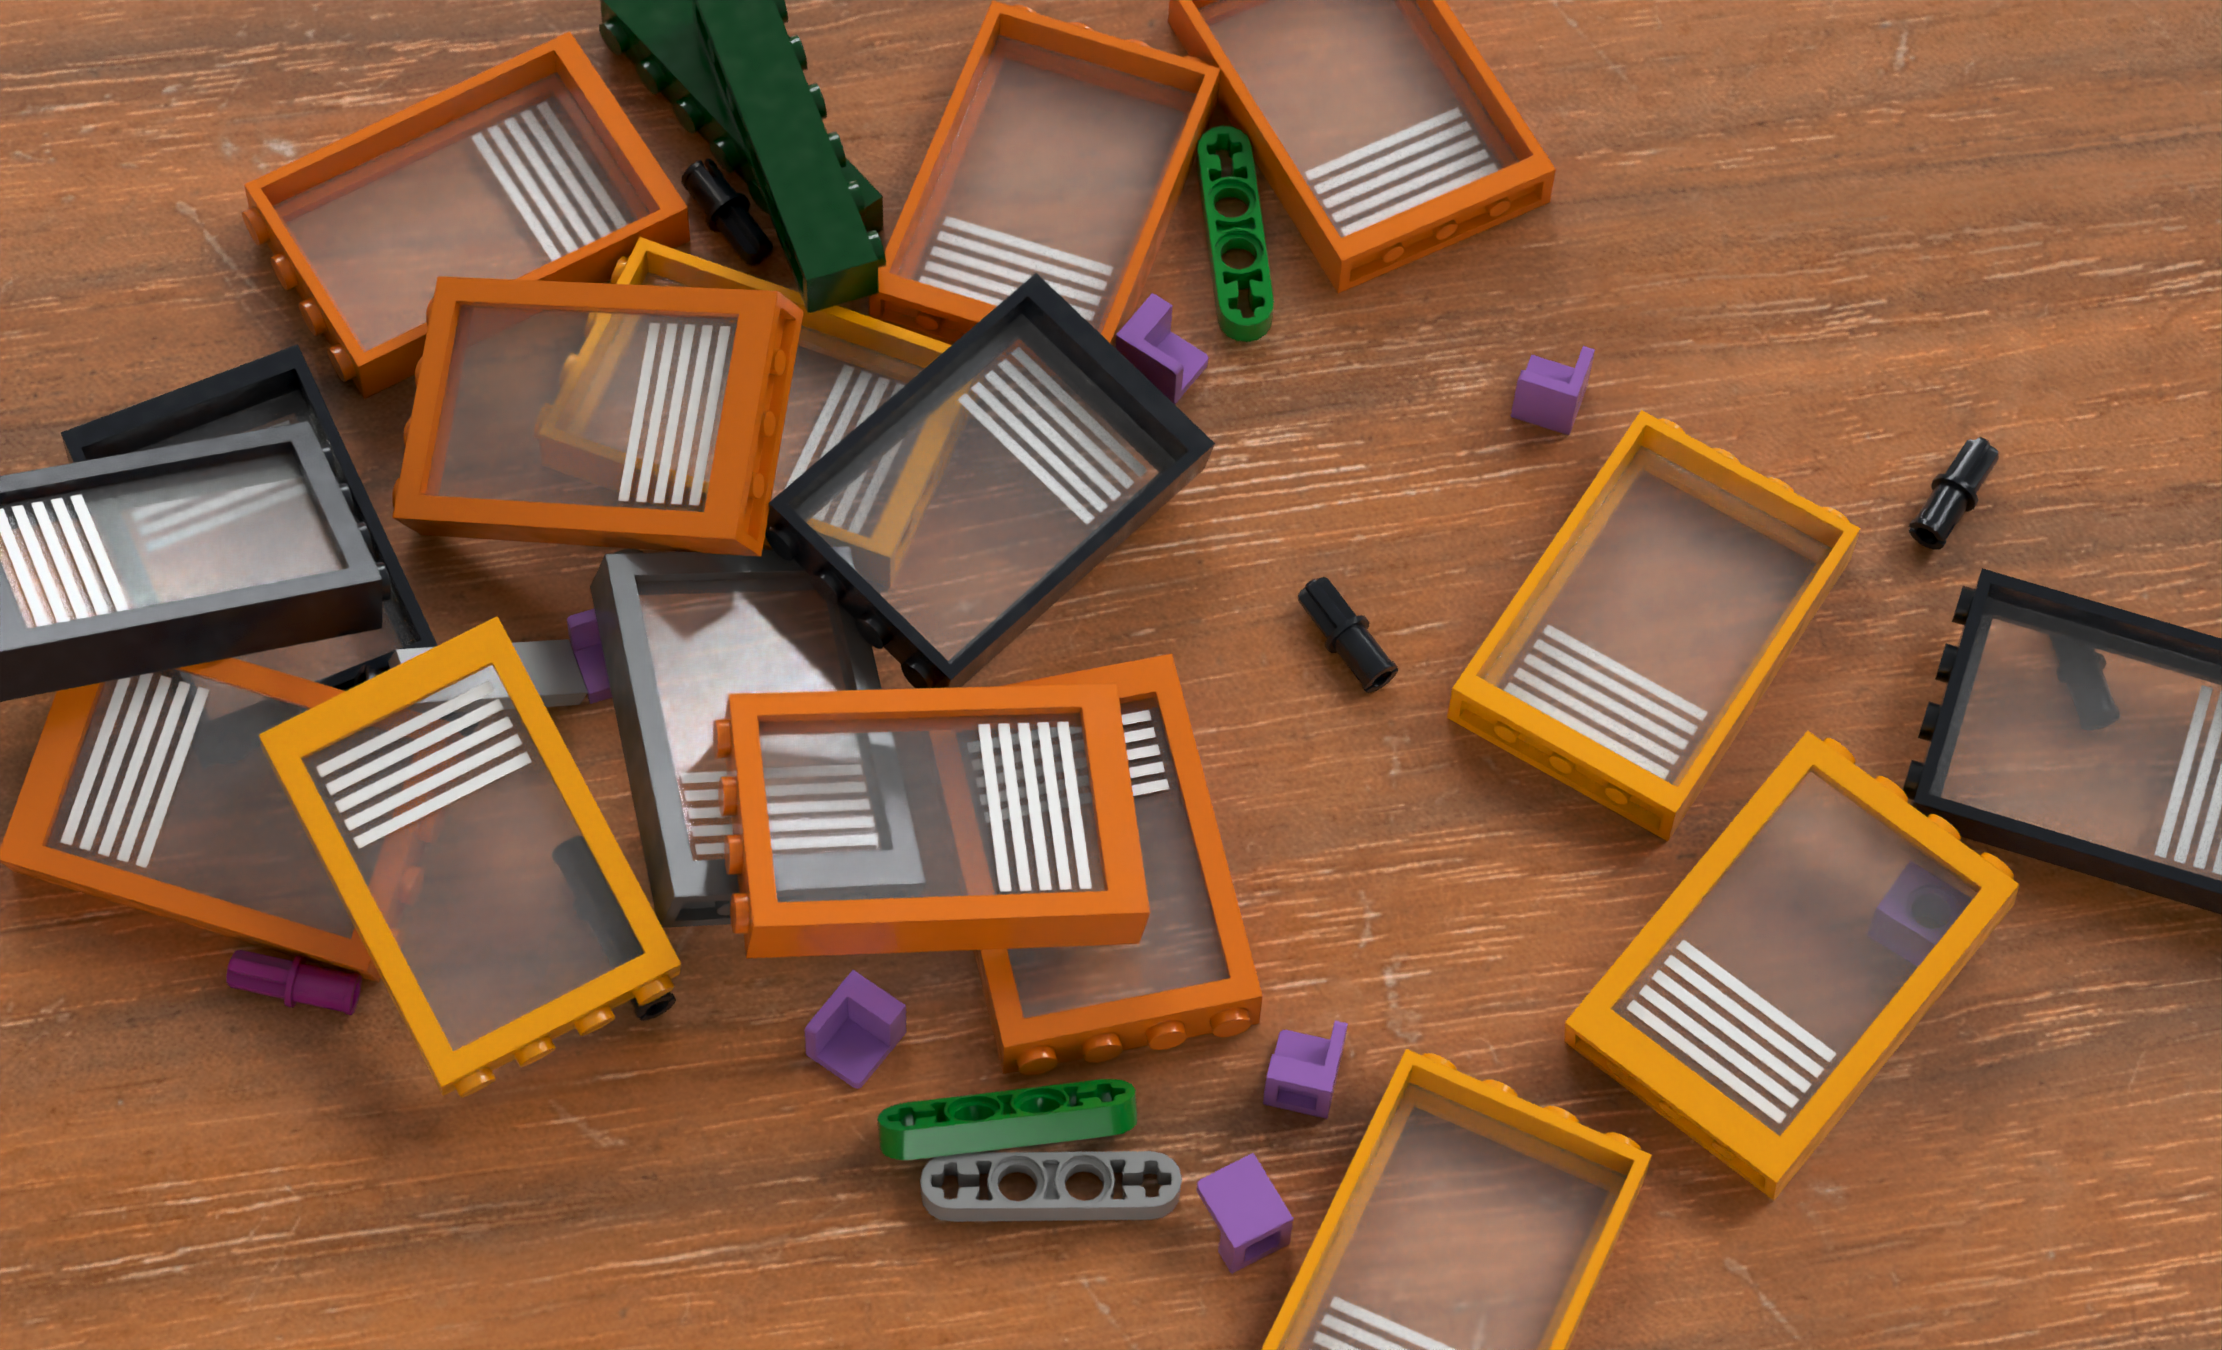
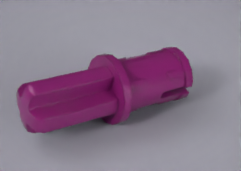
[226,950,362,1015]

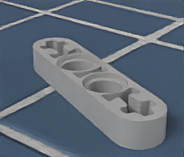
[920,1151,1182,1222]

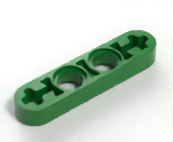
[1196,126,1274,342]
[877,1079,1138,1160]

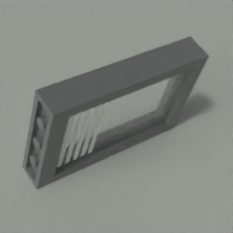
[590,547,926,928]

